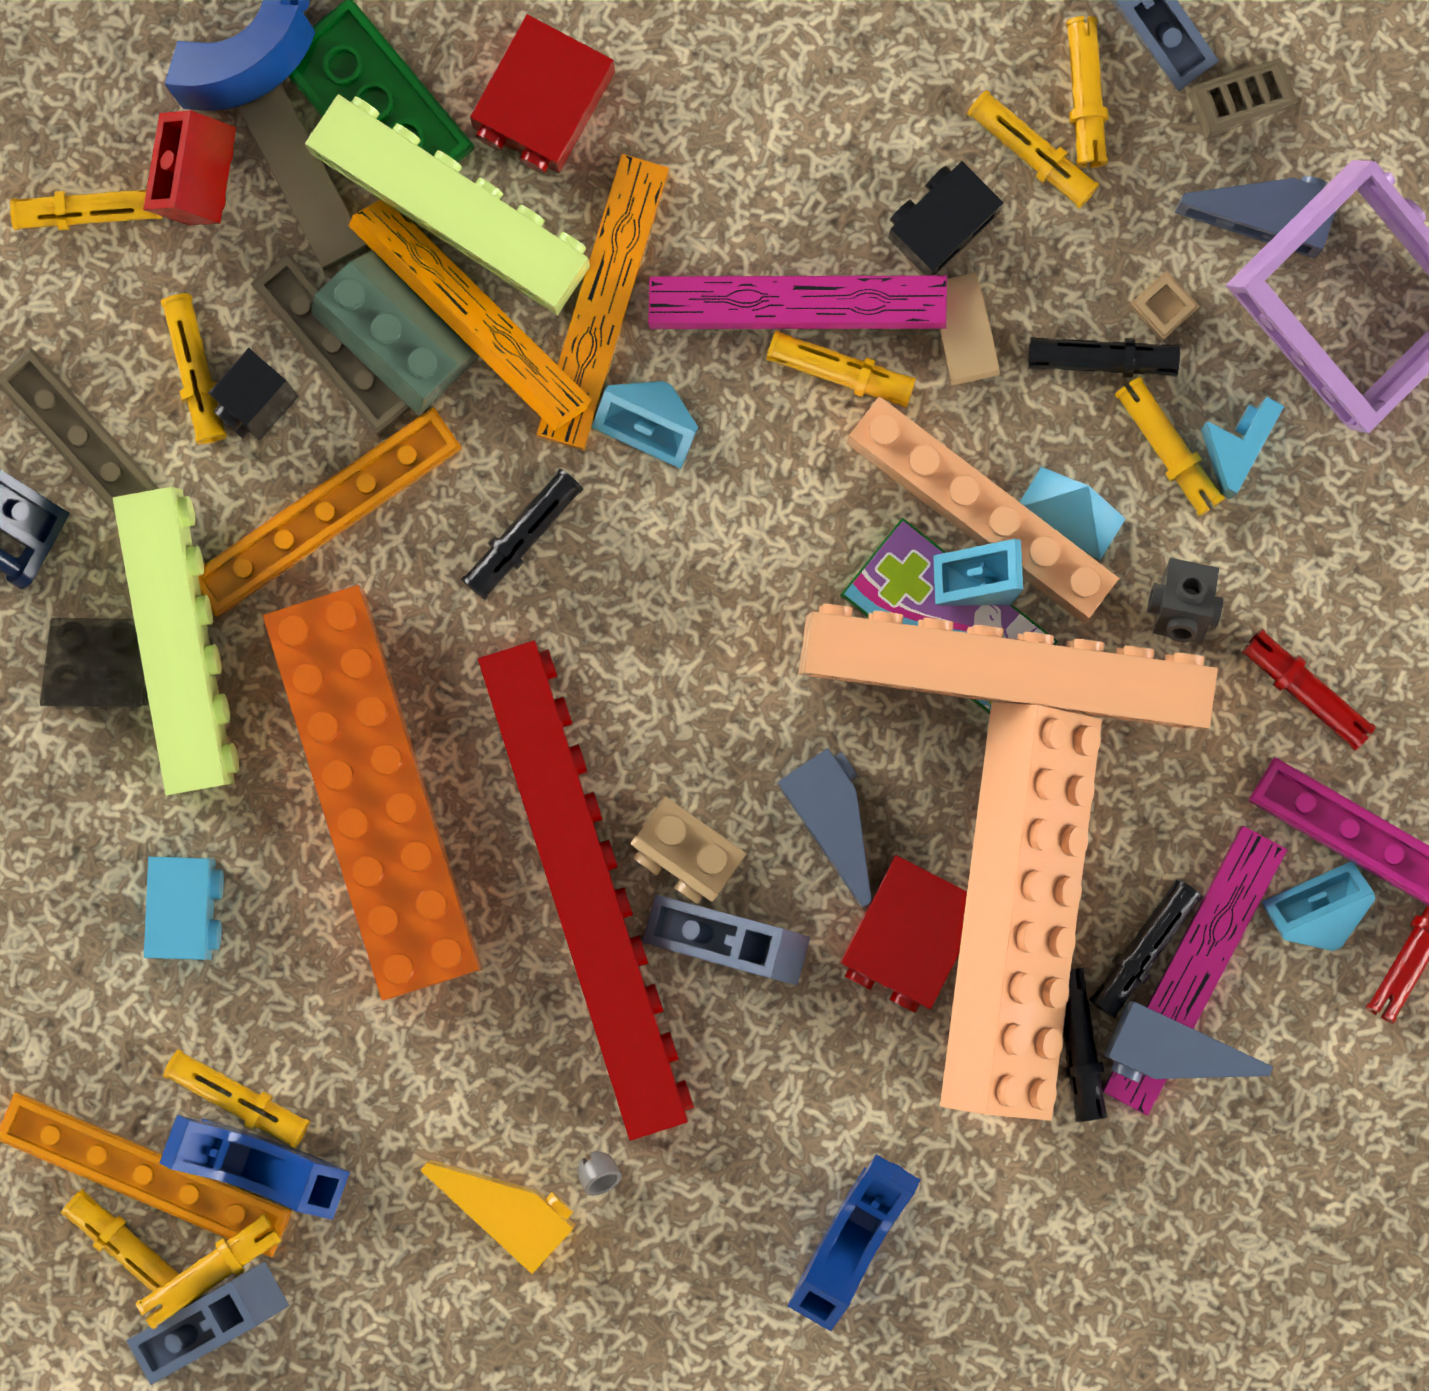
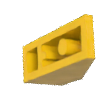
[420,1160,575,1274]

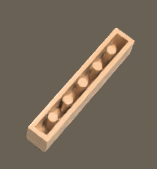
[847,396,1120,623]

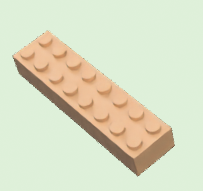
[798,604,1218,729]
[940,702,1102,1121]

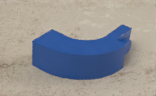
[165,0,315,111]
[159,1115,350,1220]
[787,1154,921,1331]

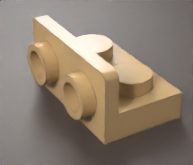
[630,796,747,905]

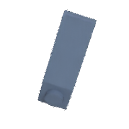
[1110,0,1219,91]
[1175,176,1336,258]
[777,748,872,908]
[642,894,810,985]
[1103,1001,1273,1083]
[126,1261,290,1385]

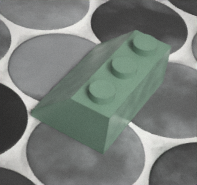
[312,250,480,416]

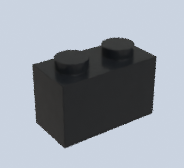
[888,161,1004,276]
[208,348,299,441]

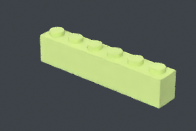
[305,94,590,316]
[112,487,239,795]

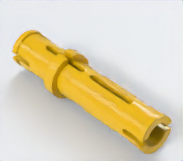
[1066,16,1109,168]
[967,90,1100,209]
[10,189,163,231]
[160,293,227,445]
[766,330,917,408]
[1115,377,1226,517]
[163,1049,311,1149]
[60,1188,179,1291]
[135,1214,282,1330]

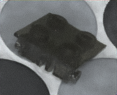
[40,618,148,711]

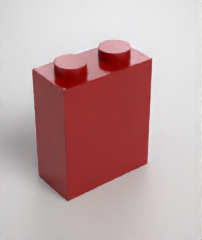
[470,14,615,174]
[839,855,967,1013]

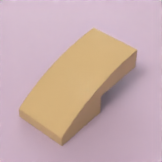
[938,272,1000,386]

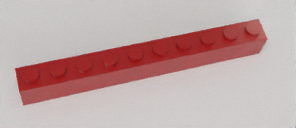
[477,640,694,1141]

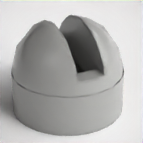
[577,1151,622,1196]

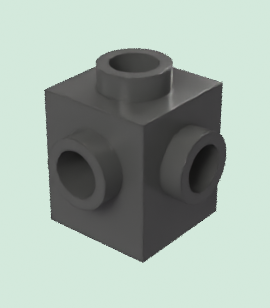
[1147,558,1223,644]

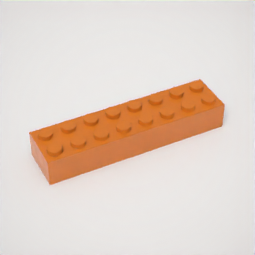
[262,585,483,1001]

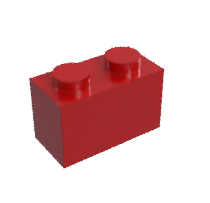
[143,110,236,226]

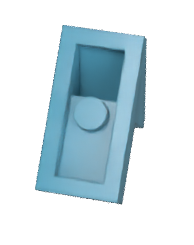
[1201,397,1284,499]

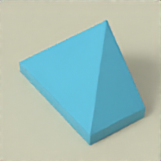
[591,381,698,469]
[1020,467,1126,561]
[933,539,1023,606]
[1262,862,1376,951]

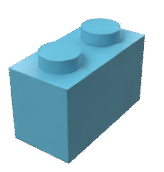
[144,856,224,960]

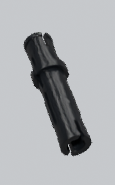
[1028,337,1180,378]
[461,469,584,600]
[1088,878,1203,1019]
[1063,967,1108,1122]

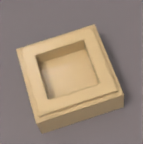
[1129,271,1200,342]

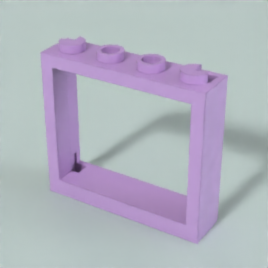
[1225,160,1429,433]

